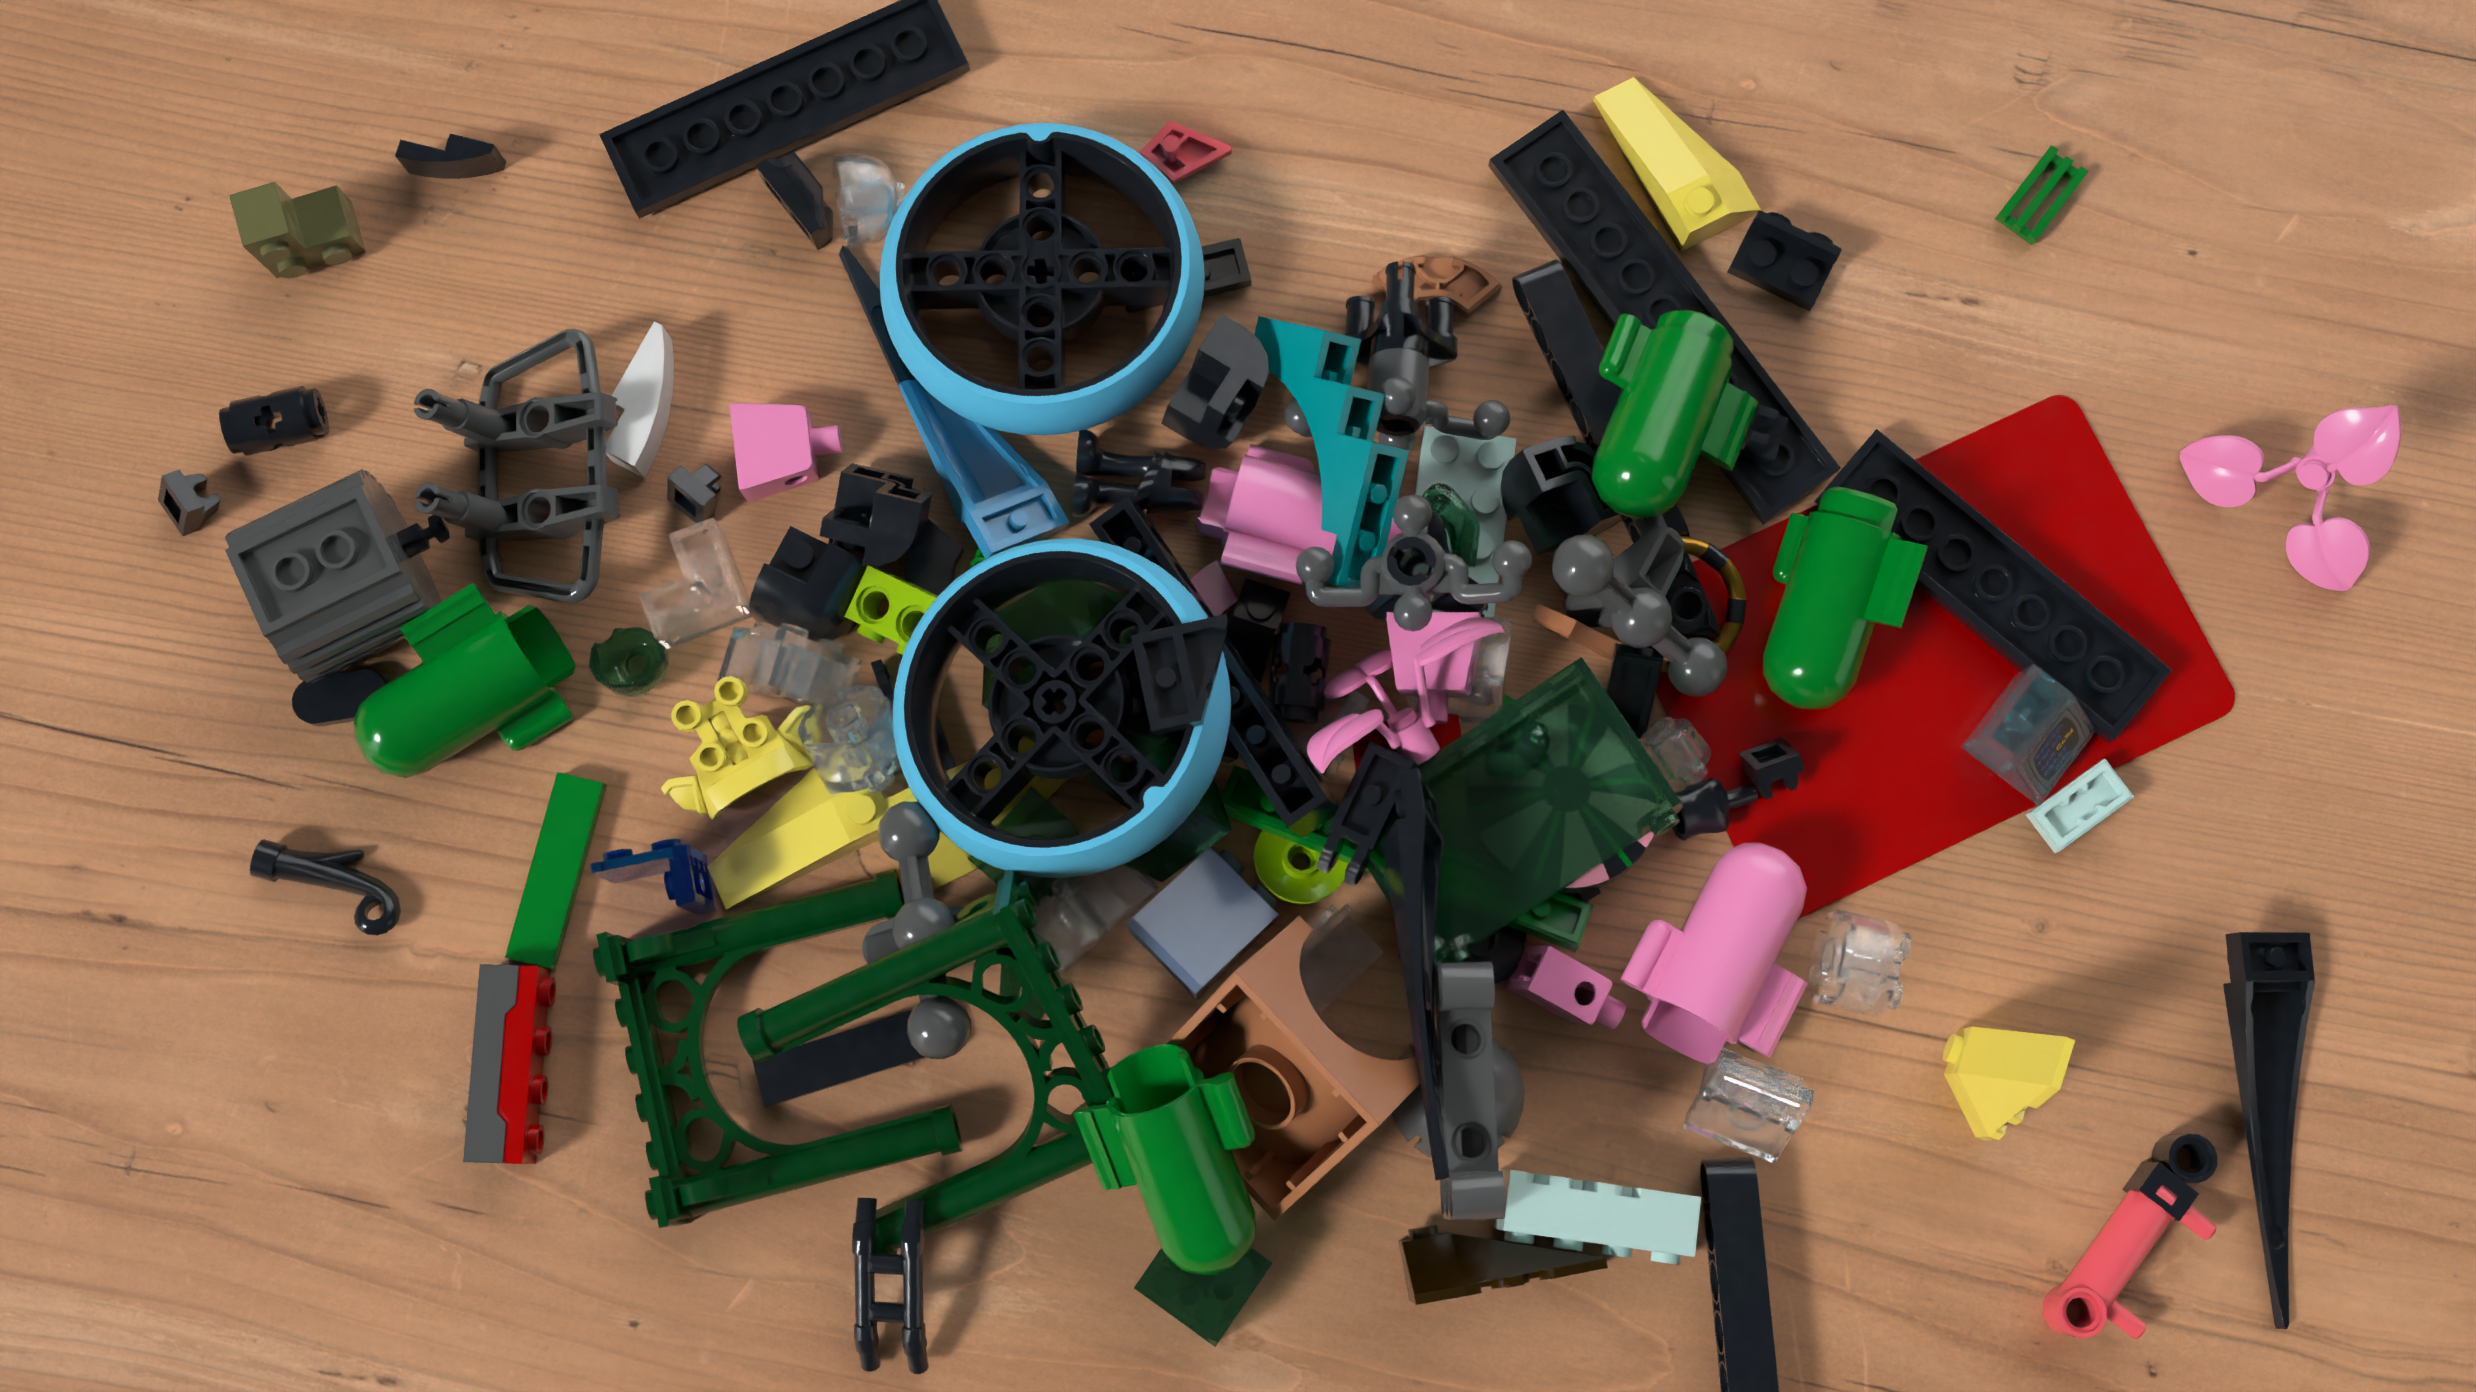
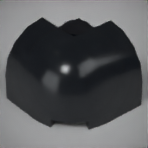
[1161,314,1269,449]
[1500,436,1627,555]
[819,463,933,566]
[749,526,867,645]

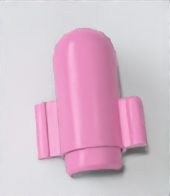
[1196,444,1403,585]
[1620,843,1808,1064]

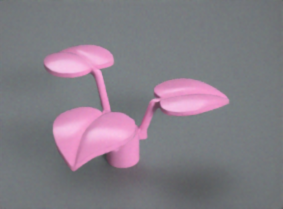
[2179,405,2401,591]
[1307,617,1505,773]

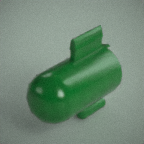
[1592,310,1758,519]
[1763,487,1928,709]
[354,583,575,778]
[1073,1044,1256,1275]

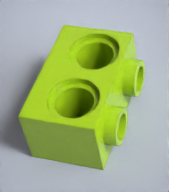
[844,566,938,655]

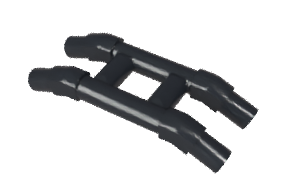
[852,1198,929,1374]

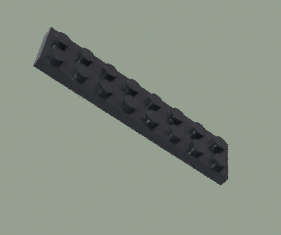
[599,0,970,219]
[1814,429,2172,743]

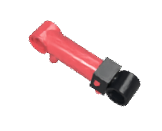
[2042,1134,2217,1339]

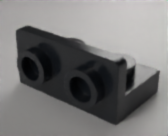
[1727,210,1842,311]

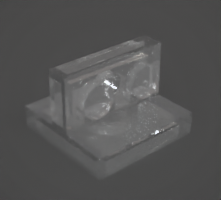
[1683,1048,1814,1163]

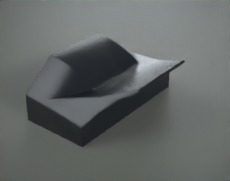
[756,152,833,250]

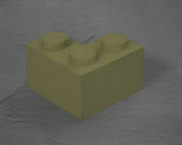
[229,181,366,278]

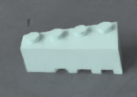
[1493,1169,1701,1265]

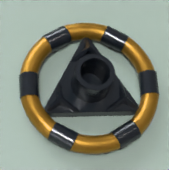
[1621,536,1747,672]

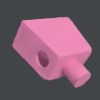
[729,403,843,501]
[1386,612,1482,724]
[1504,946,1626,1030]

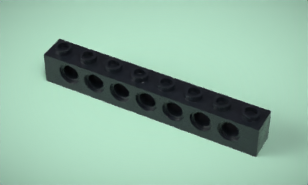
[1089,496,1339,838]

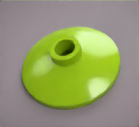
[1254,830,1348,904]

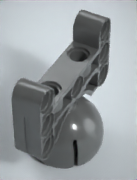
[1391,961,1525,1221]

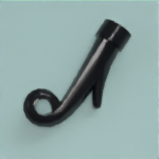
[250,839,401,936]

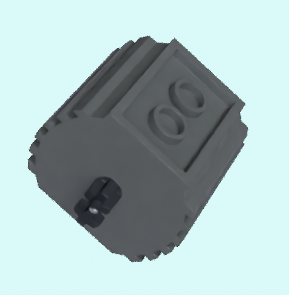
[225,469,450,684]

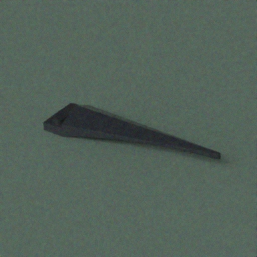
[1382,768,1449,1181]
[2223,932,2315,1329]

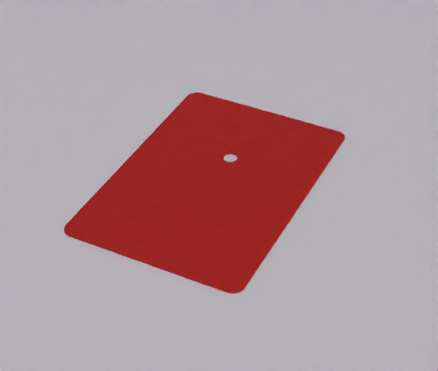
[1656,395,2235,920]

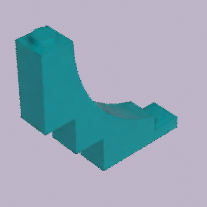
[1254,316,1410,587]

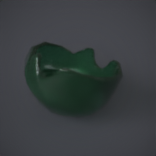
[589,627,669,697]

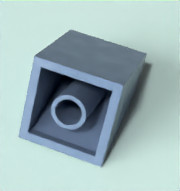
[1126,847,1279,1000]

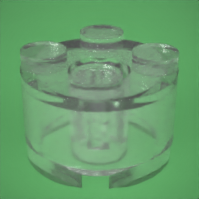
[798,685,901,794]
[1809,909,1911,1017]

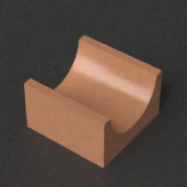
[1166,916,1440,1221]

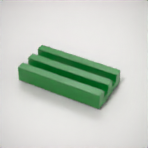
[1995,145,2089,245]

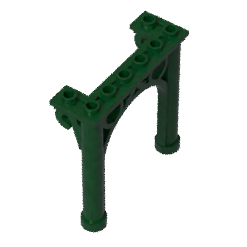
[593,868,963,1228]
[737,870,1114,1254]

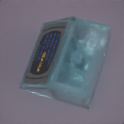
[1961,664,2096,805]

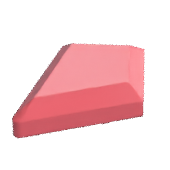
[1139,120,1231,185]

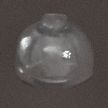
[833,153,906,248]

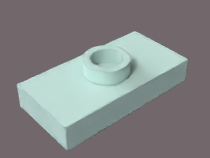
[2025,759,2134,853]

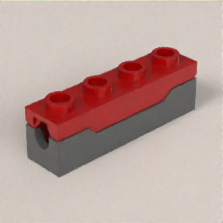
[463,964,556,1164]

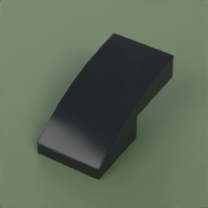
[395,134,506,179]

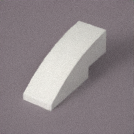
[606,321,674,478]

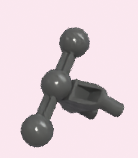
[1552,514,1728,697]
[862,801,971,1059]

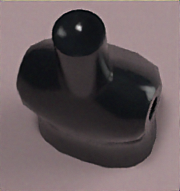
[1666,778,1758,841]

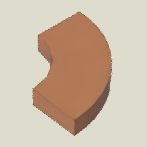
[1372,255,1502,318]
[1531,603,1625,661]

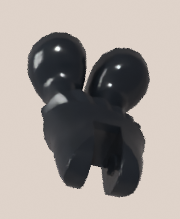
[1072,430,1206,517]

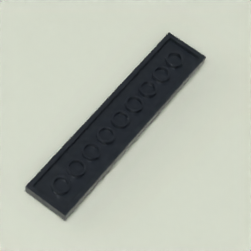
[1488,110,1841,525]

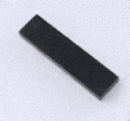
[752,1011,928,1107]

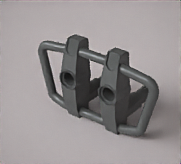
[414,329,620,603]

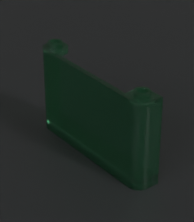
[1350,657,1683,968]

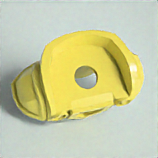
[661,676,817,822]

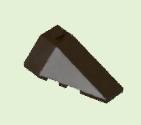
[1399,1225,1608,1305]

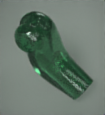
[1422,483,1480,568]

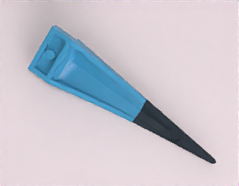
[839,245,1069,559]

